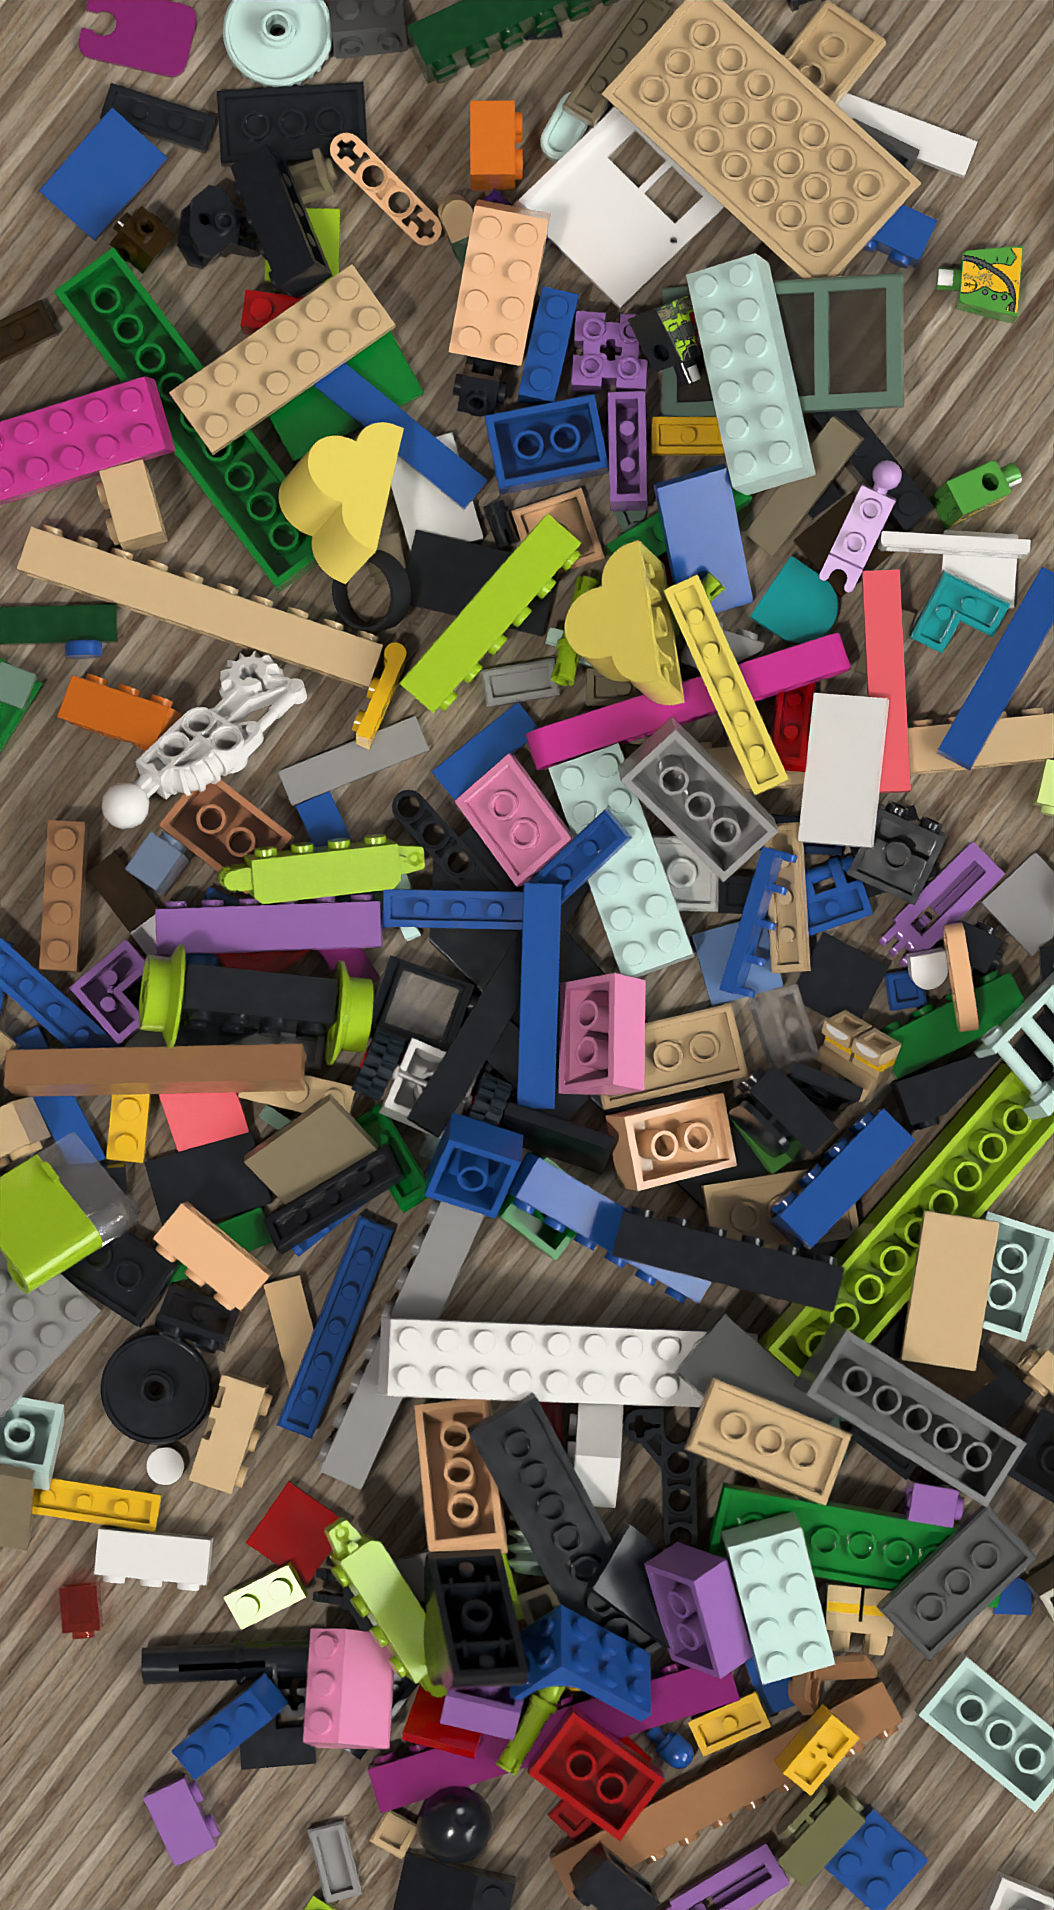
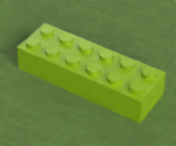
[399,513,581,713]

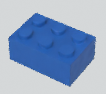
[485,394,609,495]

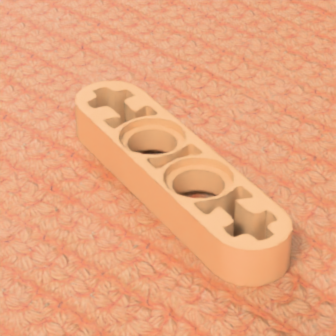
[330,133,442,246]

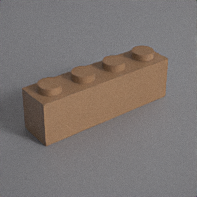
[39,820,89,973]

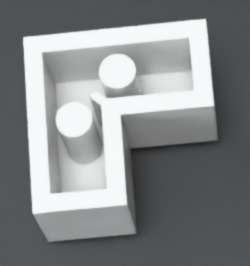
[567,1403,624,1508]

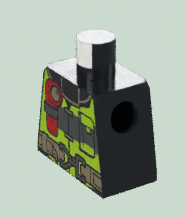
[628,294,703,386]

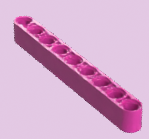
[525,633,851,770]

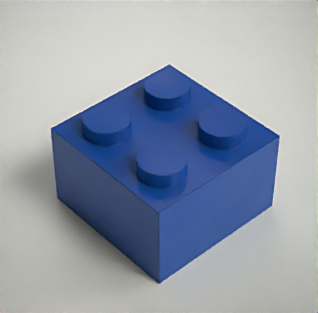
[424,1112,523,1219]
[824,1803,929,1910]

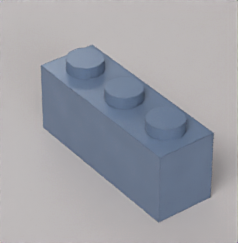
[125,831,190,897]

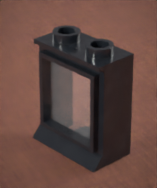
[371,955,480,1052]

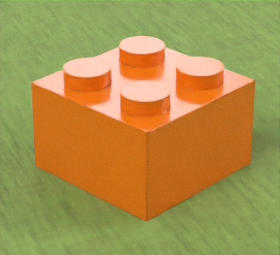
[470,100,523,191]

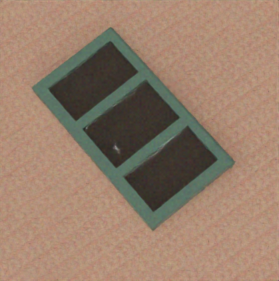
[662,273,905,417]

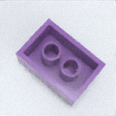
[645,1542,753,1679]

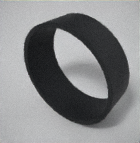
[332,550,411,631]

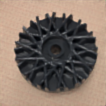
[100,1332,213,1445]

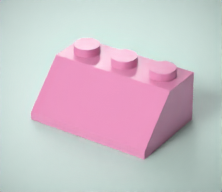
[558,973,646,1095]
[303,1629,394,1749]

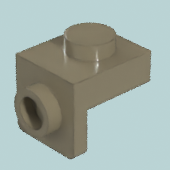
[289,148,337,204]

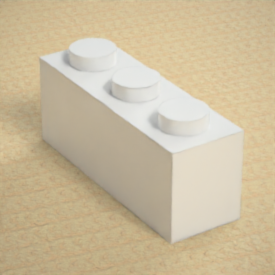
[94,1526,213,1591]

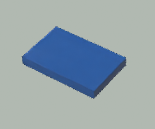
[39,108,169,242]

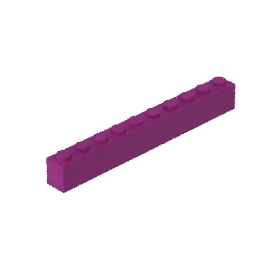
[368,1662,740,1813]

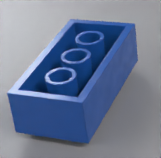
[768,1109,915,1252]

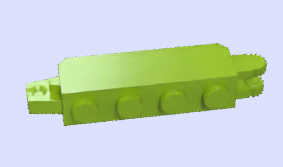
[217,834,425,904]
[324,1517,447,1698]

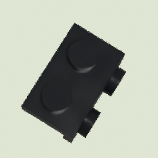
[155,1283,240,1354]

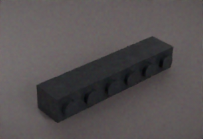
[611,1206,845,1312]

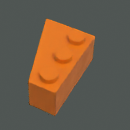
[57,673,183,751]

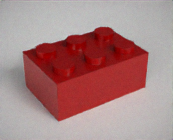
[527,1705,665,1841]

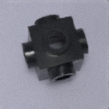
[453,356,508,417]

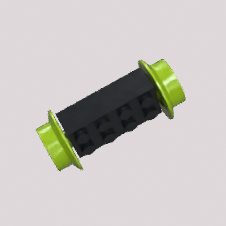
[138,943,373,1065]

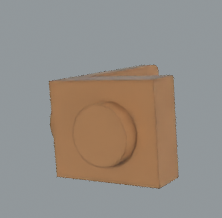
[788,1652,878,1715]

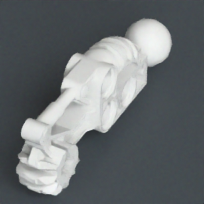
[102,650,307,829]

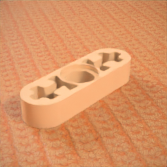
[943,922,979,1032]

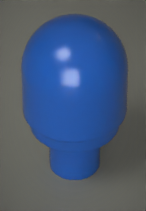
[646,1726,694,1769]

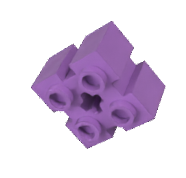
[571,311,647,394]

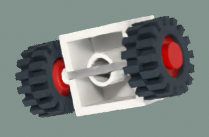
[351,1028,512,1139]

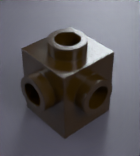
[109,206,176,274]

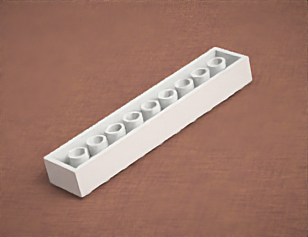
[378,1317,758,1407]

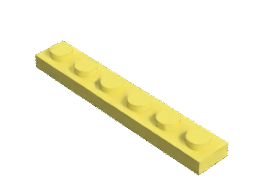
[663,575,789,796]

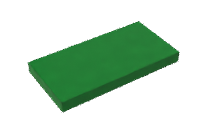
[269,331,424,463]

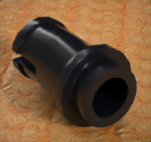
[482,500,519,549]

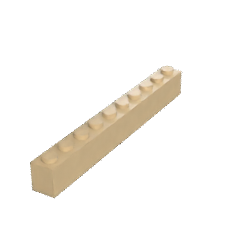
[17,524,384,690]
[699,708,1054,792]

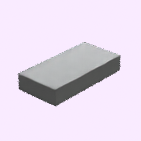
[481,658,560,708]
[307,1819,363,1903]

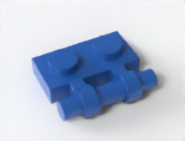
[805,855,873,936]

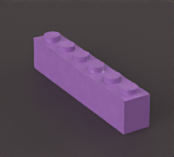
[155,895,383,956]

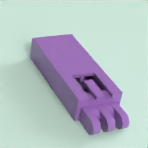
[878,841,1005,967]
[662,1840,790,1910]

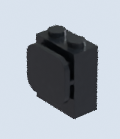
[729,1064,838,1163]

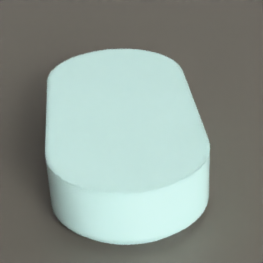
[540,91,589,162]

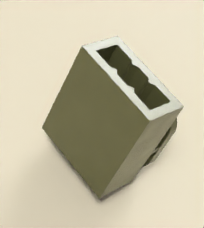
[772,1782,866,1888]

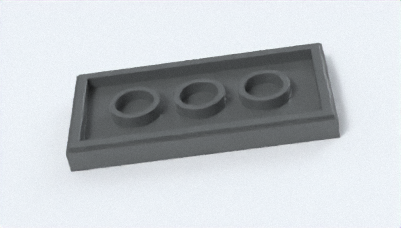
[675,1314,837,1425]
[877,1505,1038,1661]

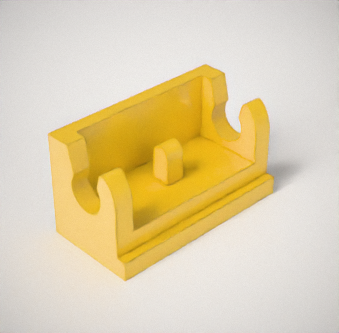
[774,1704,860,1796]

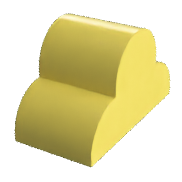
[279,422,404,584]
[565,540,685,705]

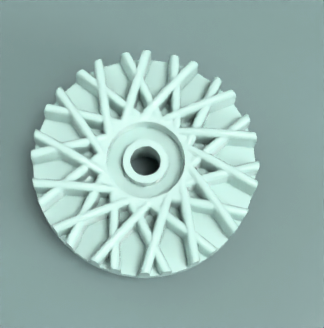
[223,0,332,88]

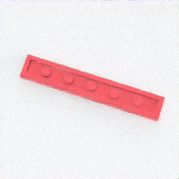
[861,569,911,793]

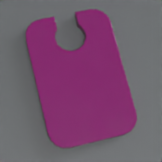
[78,0,197,78]

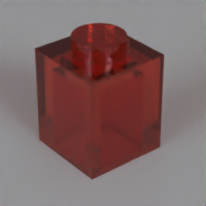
[59,1582,103,1639]

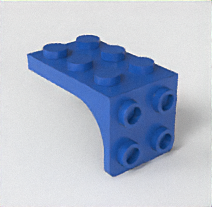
[510,1605,651,1722]

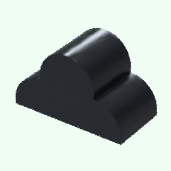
[424,1549,529,1690]

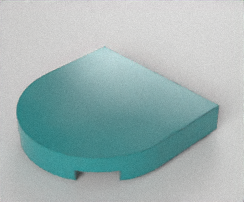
[749,556,838,644]

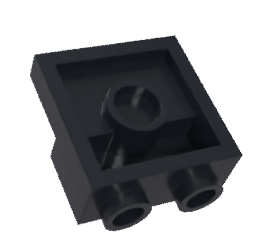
[847,801,947,905]

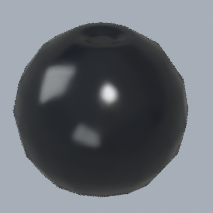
[417,1786,493,1864]

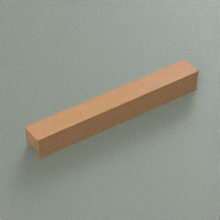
[4,1044,306,1097]

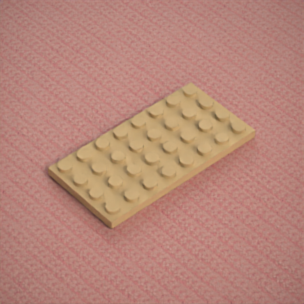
[602,0,921,279]

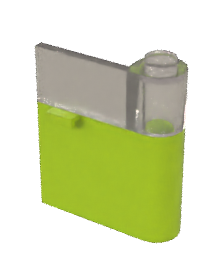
[0,1131,141,1294]

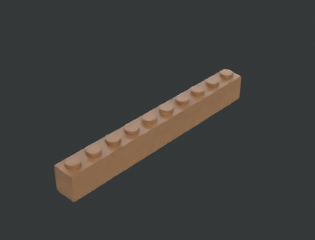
[549,1677,903,1899]

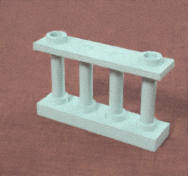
[974,964,1054,1120]

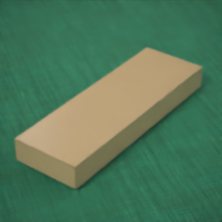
[264,1275,314,1388]

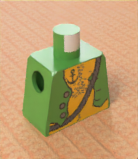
[936,246,1023,323]
[929,460,1022,530]

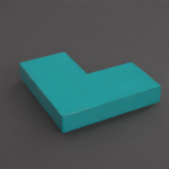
[909,570,1010,654]

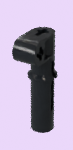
[141,1638,310,1718]

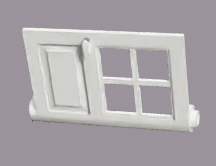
[512,107,725,309]

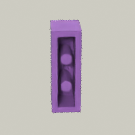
[608,391,648,512]

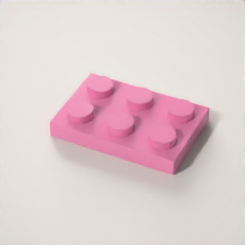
[455,754,575,888]

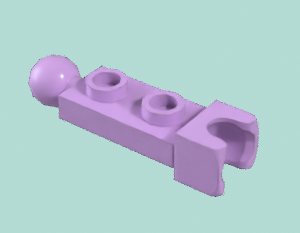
[818,460,902,593]

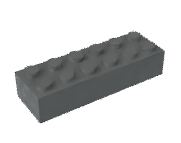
[793,1321,1027,1507]

